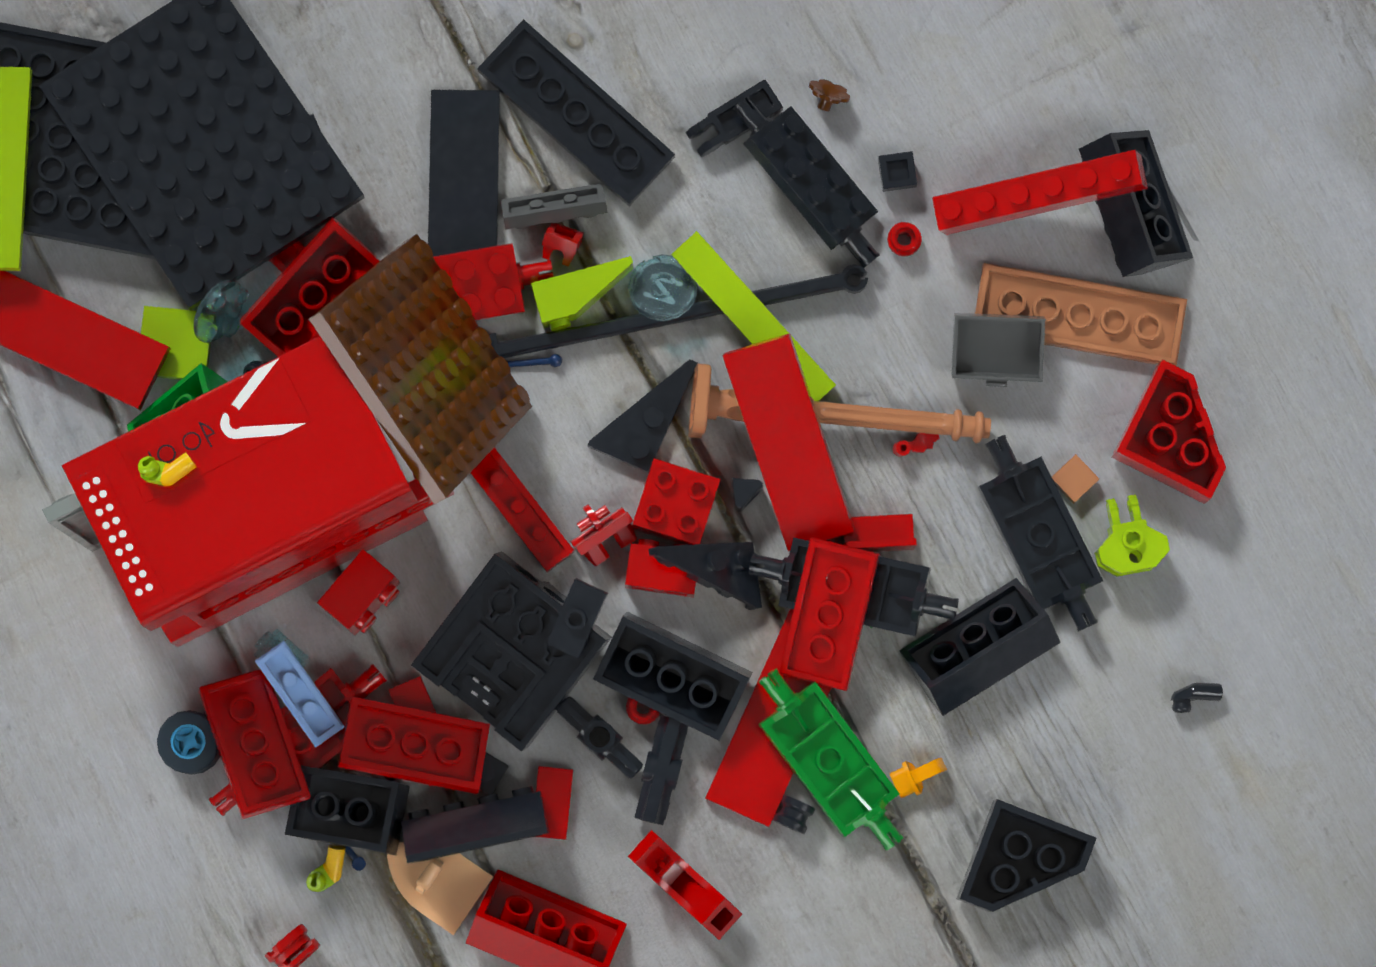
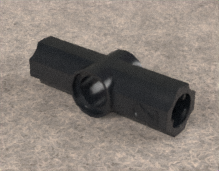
[634,715,689,826]

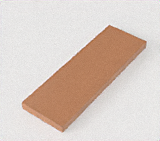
[975,263,1187,366]

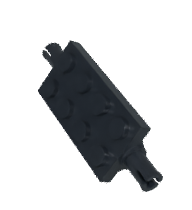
[732,96,880,268]
[978,435,1103,632]
[749,537,959,637]

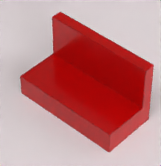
[843,514,917,552]

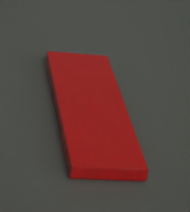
[0,271,171,411]
[722,333,855,551]
[705,609,832,827]

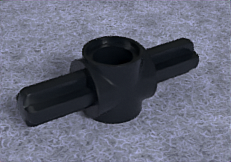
[557,696,643,779]

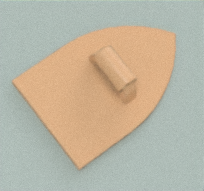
[387,842,493,935]

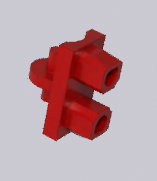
[570,504,637,566]

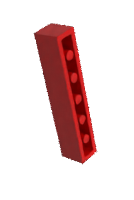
[932,150,1148,235]

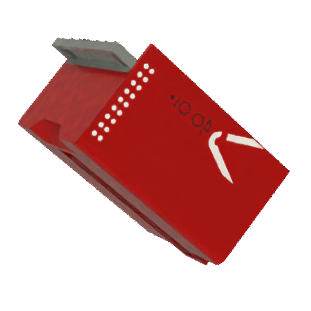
[42,336,454,647]

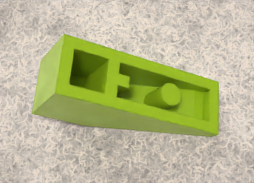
[531,256,633,331]

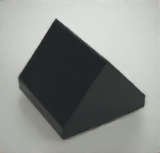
[732,478,763,513]

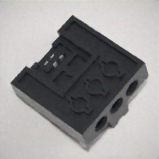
[411,551,612,752]

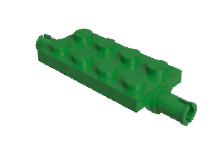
[758,668,903,851]

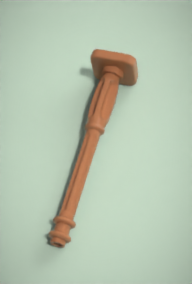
[688,363,991,443]

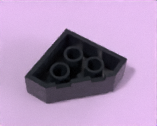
[956,799,1097,912]

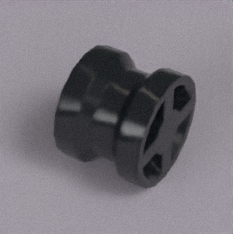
[773,795,815,835]

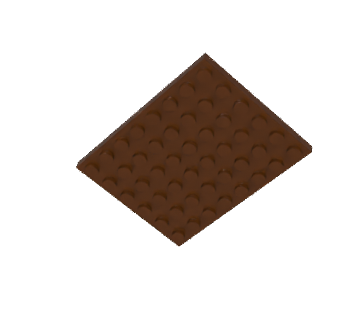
[309,233,533,505]

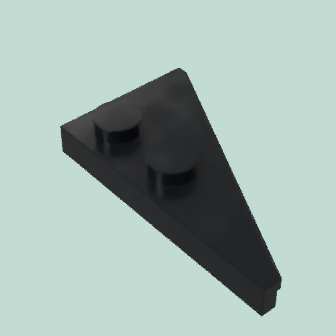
[587,359,698,474]
[649,542,762,610]

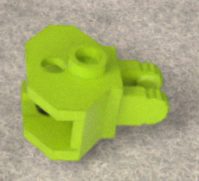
[1094,494,1170,577]

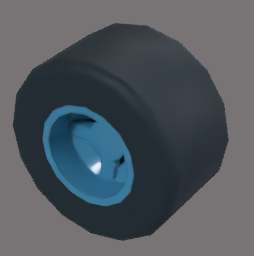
[157,710,221,775]

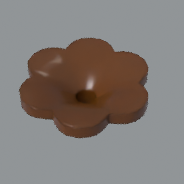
[809,79,850,111]

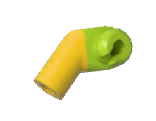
[138,452,197,486]
[306,844,346,892]

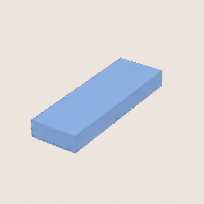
[255,640,345,747]

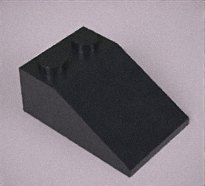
[284,765,410,856]

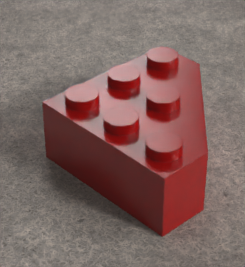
[1111,359,1226,504]

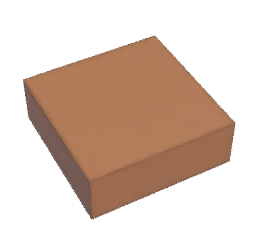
[1052,454,1099,504]

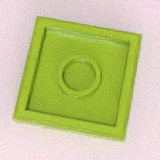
[141,306,214,380]

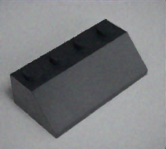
[1079,130,1193,277]
[899,578,1061,716]
[593,612,753,741]
[401,786,550,863]

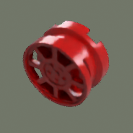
[264,924,321,967]

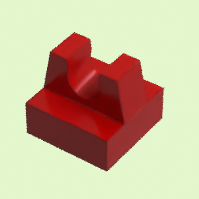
[542,223,584,266]

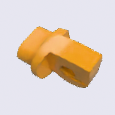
[890,757,947,799]

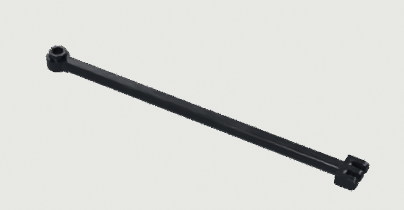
[489,264,868,358]

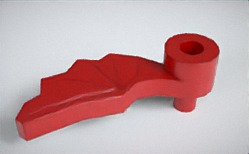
[892,433,940,457]

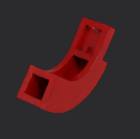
[627,830,742,940]

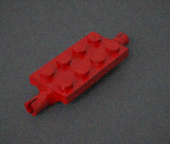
[433,243,554,320]
[209,664,387,816]

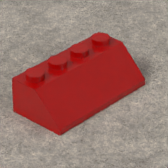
[240,217,380,357]
[466,869,627,967]

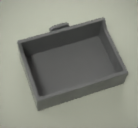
[951,313,1046,387]

